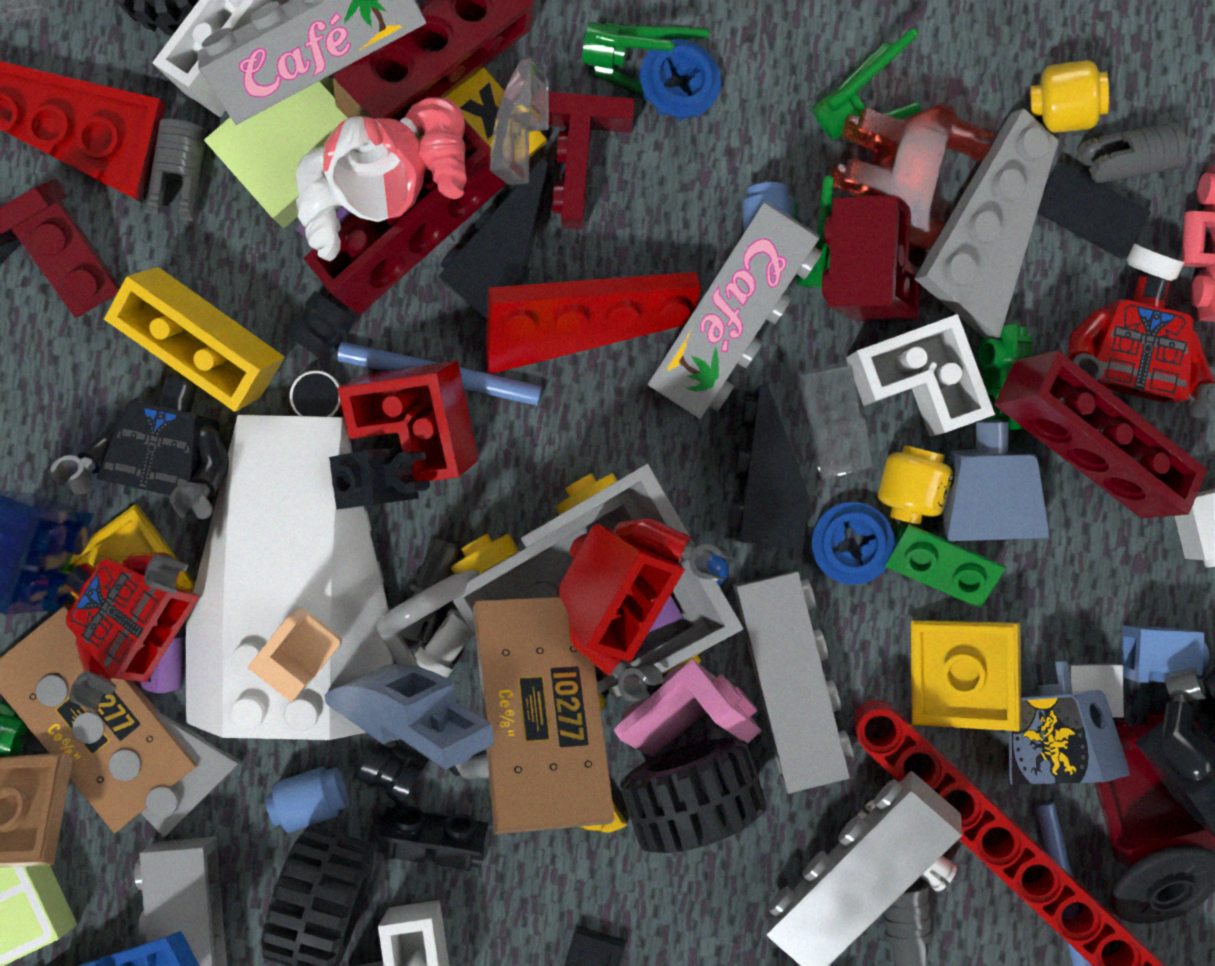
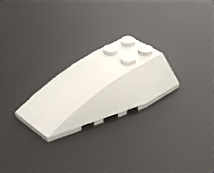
[186,415,394,740]

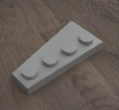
[914,108,1058,338]
[36,675,242,837]

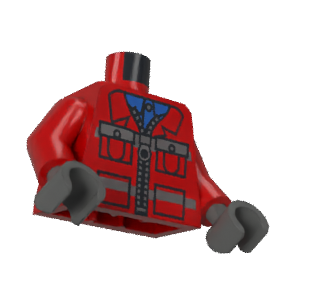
[1067,276,1215,418]
[559,518,733,701]
[66,552,200,713]

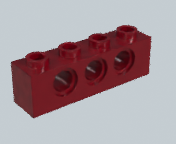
[333,0,535,121]
[303,119,514,316]
[994,350,1207,518]

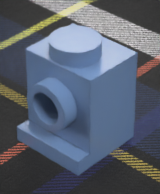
[1121,625,1209,683]

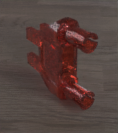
[831,102,994,250]

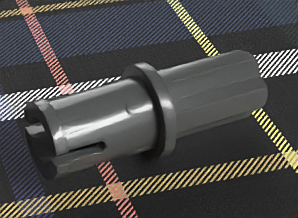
[399,538,460,643]

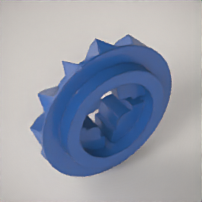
[638,39,721,122]
[811,502,895,585]

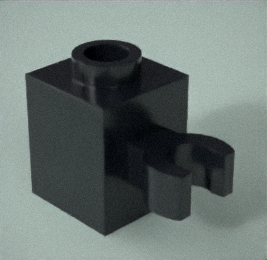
[329,447,430,510]

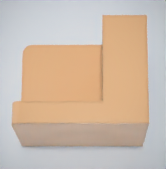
[247,607,342,703]

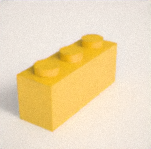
[104,267,285,412]

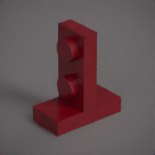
[528,90,634,230]
[0,178,120,319]

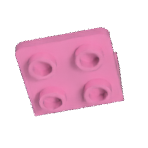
[614,659,763,757]

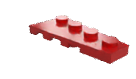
[0,61,166,203]
[485,272,701,374]

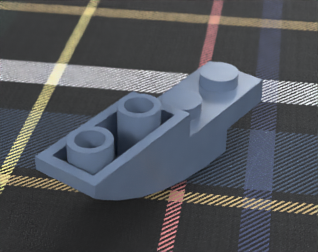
[324,664,495,770]

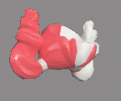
[295,97,467,261]

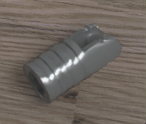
[145,119,207,221]
[1076,122,1187,183]
[883,881,933,966]

